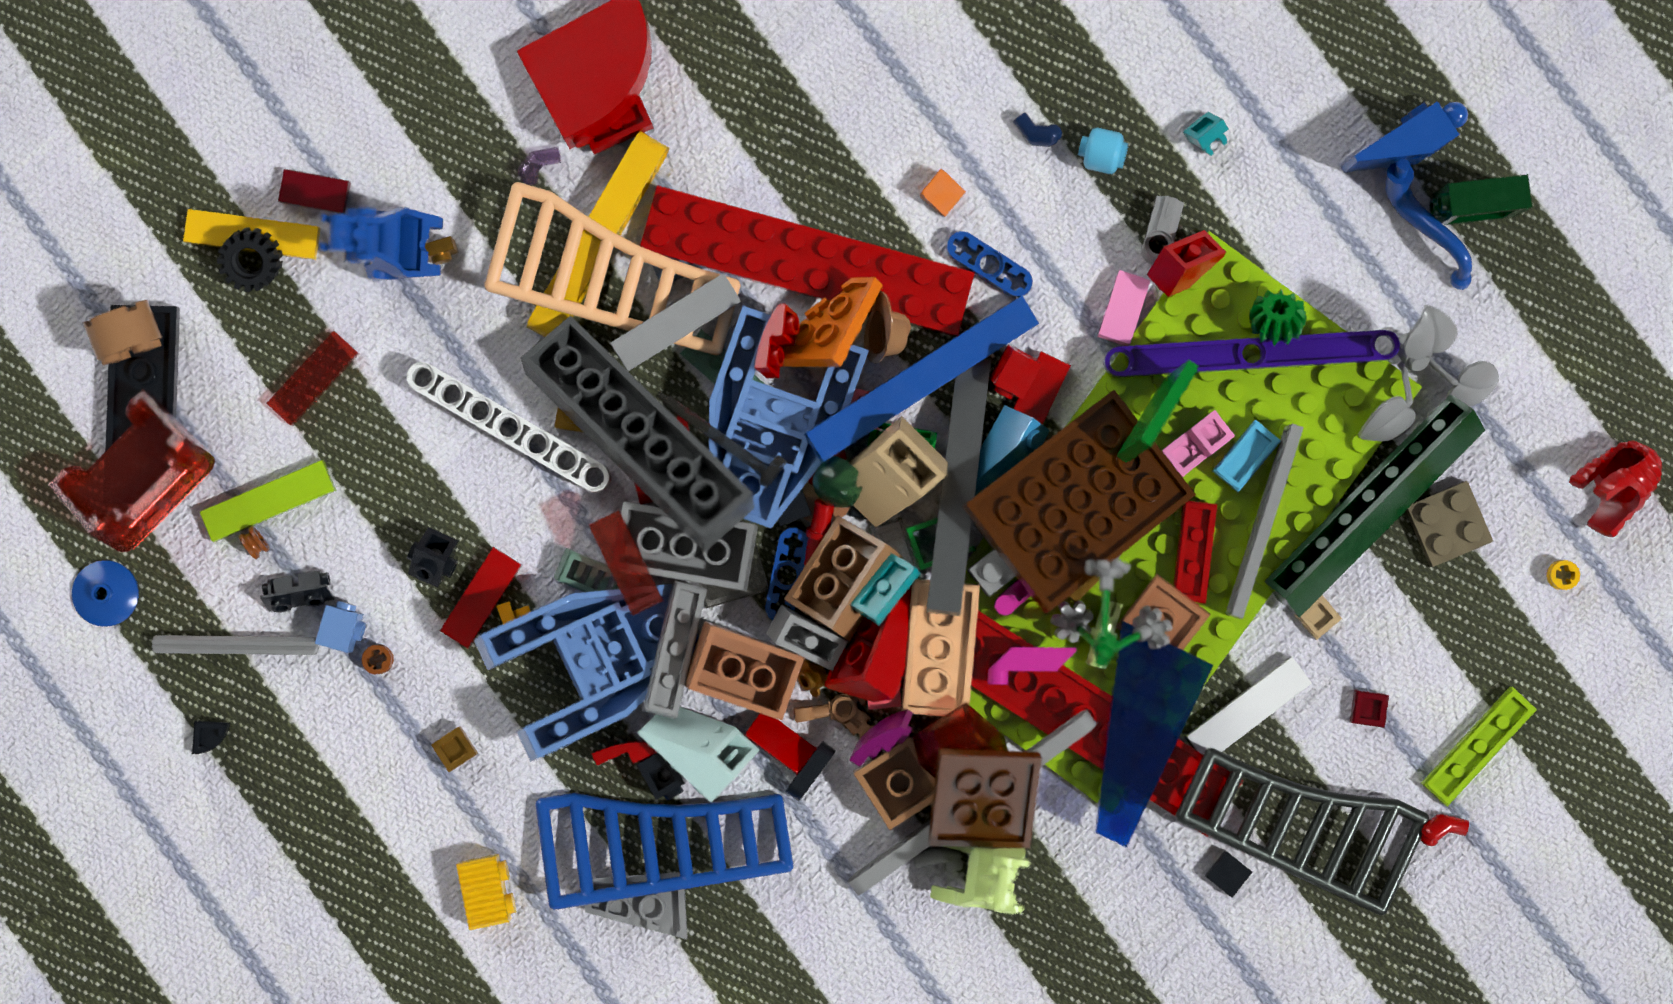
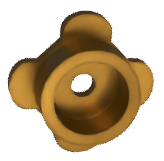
[797,659,827,697]

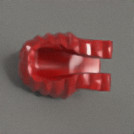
[1569,440,1662,537]

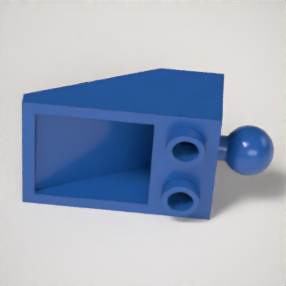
[1341,101,1468,173]

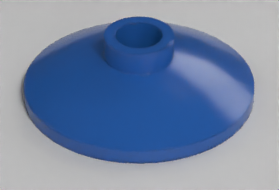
[72,561,139,627]

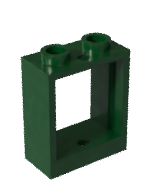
[1429,174,1532,226]

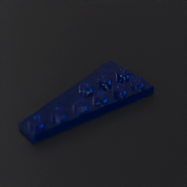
[1095,621,1213,848]

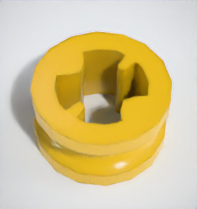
[1546,560,1580,590]

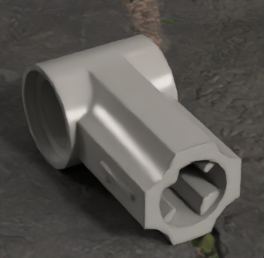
[1141,196,1184,265]

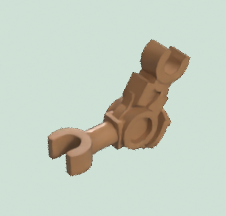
[793,694,874,740]

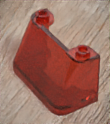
[48,389,215,552]

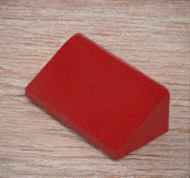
[744,713,816,775]

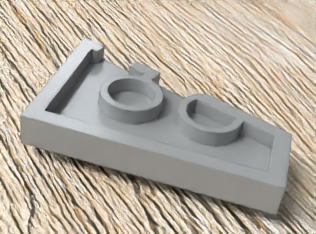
[585,872,688,940]

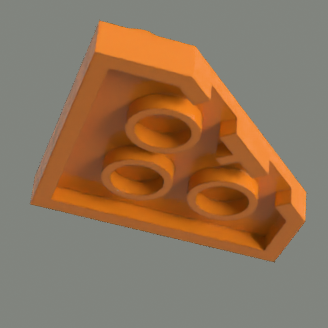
[782,277,883,367]

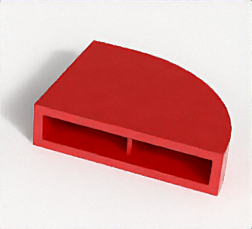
[517,0,652,149]

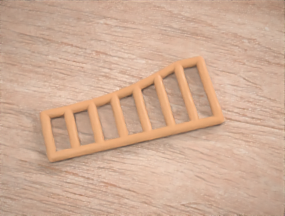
[484,182,741,356]

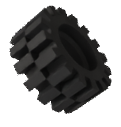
[217,227,283,292]

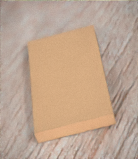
[901,579,980,719]

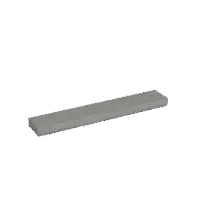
[1226,424,1304,619]

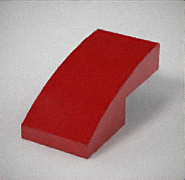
[592,740,657,766]

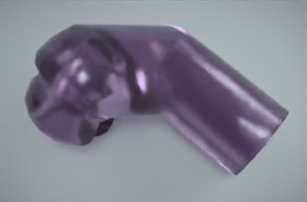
[518,147,562,185]

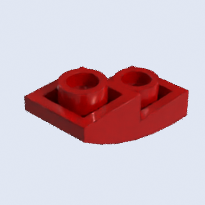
[755,303,800,378]

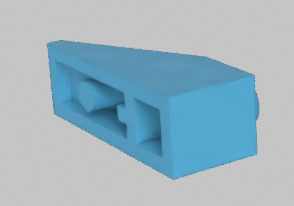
[975,405,1050,496]

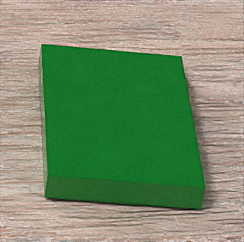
[1117,360,1198,463]

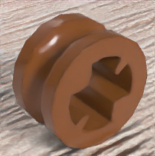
[238,526,270,559]
[362,645,394,674]

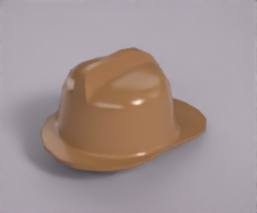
[864,291,911,364]

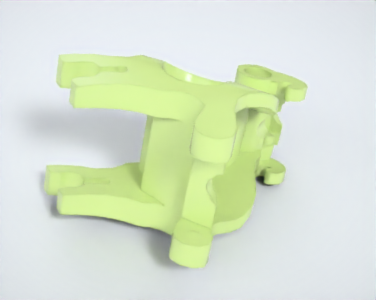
[930,846,1030,914]

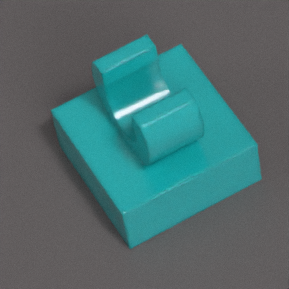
[1183,112,1229,156]

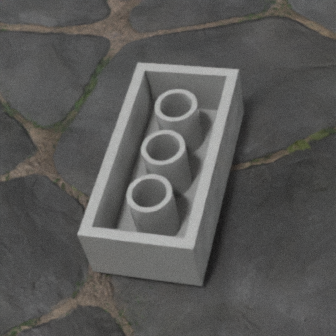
[611,502,758,591]

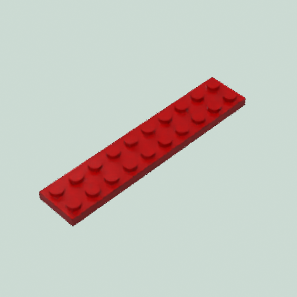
[640,185,975,337]
[971,611,1243,837]

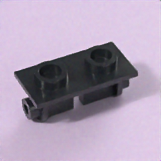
[260,570,334,613]

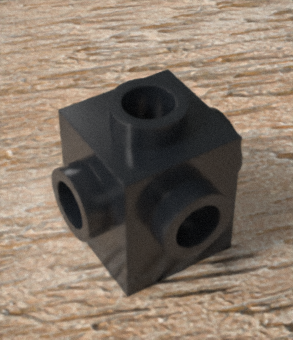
[407,527,459,588]

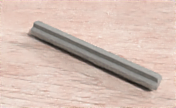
[152,635,319,655]

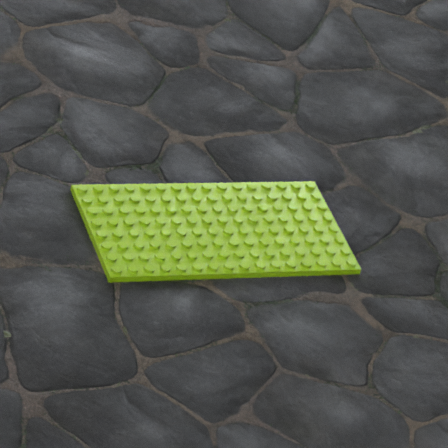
[905,231,1422,813]

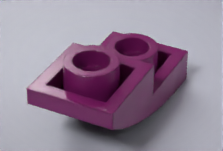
[849,709,913,767]

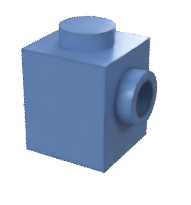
[315,600,366,653]

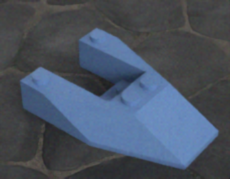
[709,306,869,528]
[474,584,699,762]

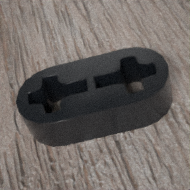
[785,741,836,802]

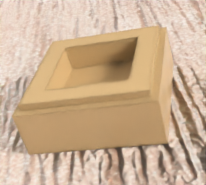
[1294,595,1342,640]

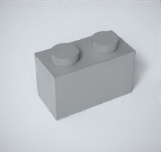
[766,604,848,671]

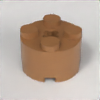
[83,300,162,366]

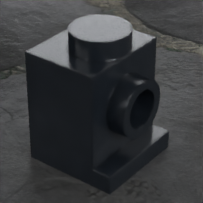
[637,752,687,801]

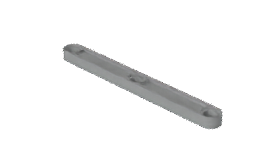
[847,710,1097,895]

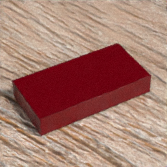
[278,169,351,214]

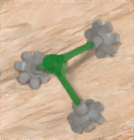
[1050,559,1172,667]

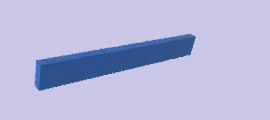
[804,295,1039,462]

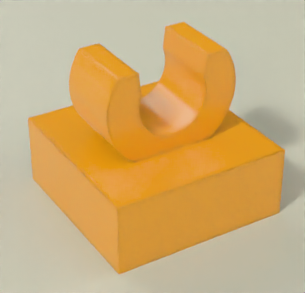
[497,601,531,624]

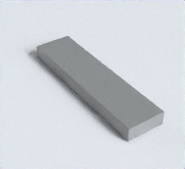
[610,273,741,371]
[643,581,707,719]

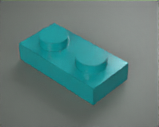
[850,553,920,625]

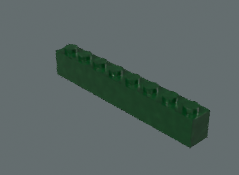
[1264,394,1485,618]

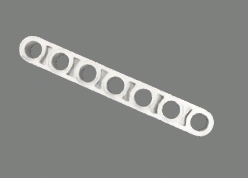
[407,362,612,493]

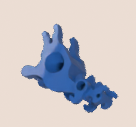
[320,207,443,282]

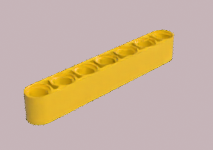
[527,131,670,337]

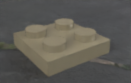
[1406,481,1494,567]

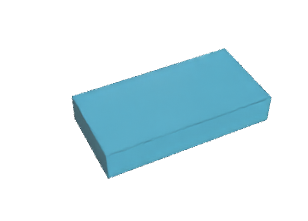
[1212,420,1281,492]

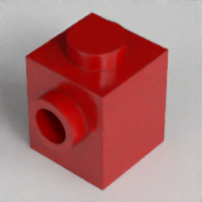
[989,344,1042,399]

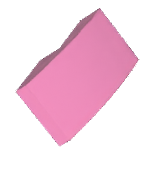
[1097,270,1151,346]
[1162,410,1235,477]

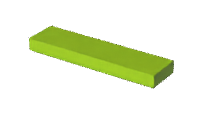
[200,460,337,542]
[1421,687,1537,807]

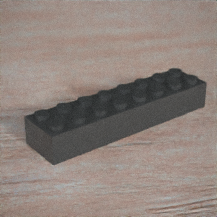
[521,316,754,552]

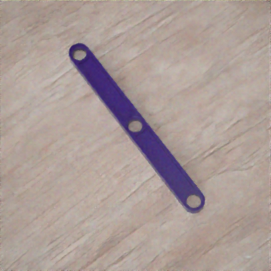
[1103,330,1400,378]

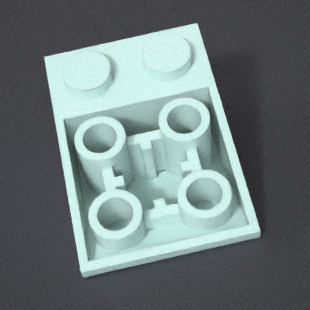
[638,707,760,802]

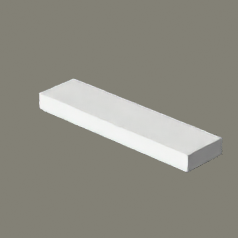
[1186,657,1312,755]

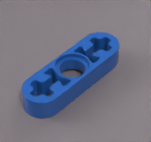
[947,231,1033,298]
[765,528,808,620]

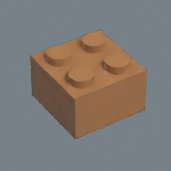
[853,735,935,830]

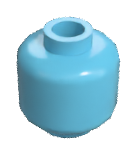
[1078,128,1129,174]

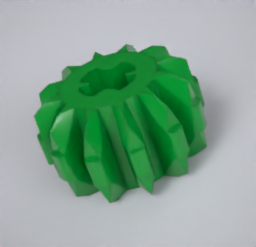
[1249,289,1307,346]

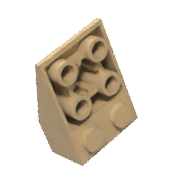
[829,416,948,527]

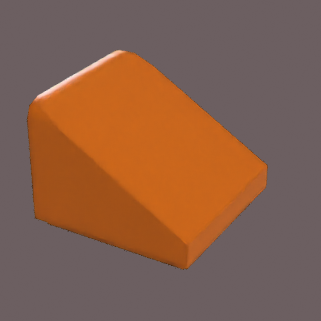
[920,169,966,217]

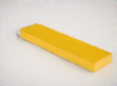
[183,209,321,260]

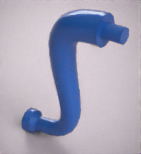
[1386,159,1472,290]

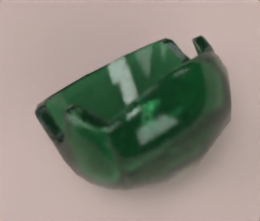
[812,456,862,508]

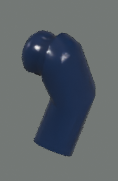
[1013,112,1062,147]

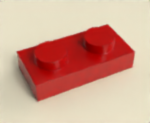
[589,95,654,155]

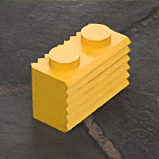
[456,854,516,930]

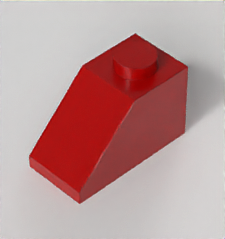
[1146,230,1226,297]

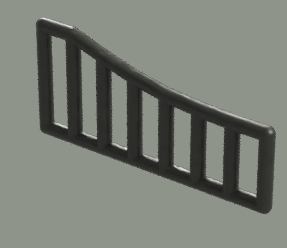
[1176,748,1429,916]

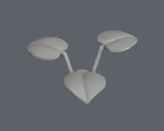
[1358,305,1499,441]

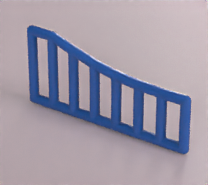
[535,793,794,910]

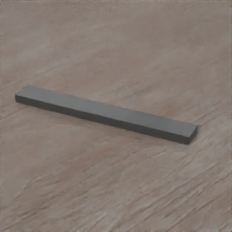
[927,360,991,616]

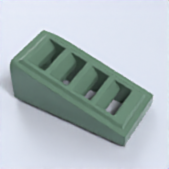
[554,548,630,592]

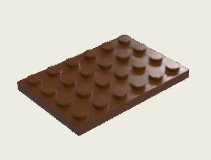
[962,390,1196,614]

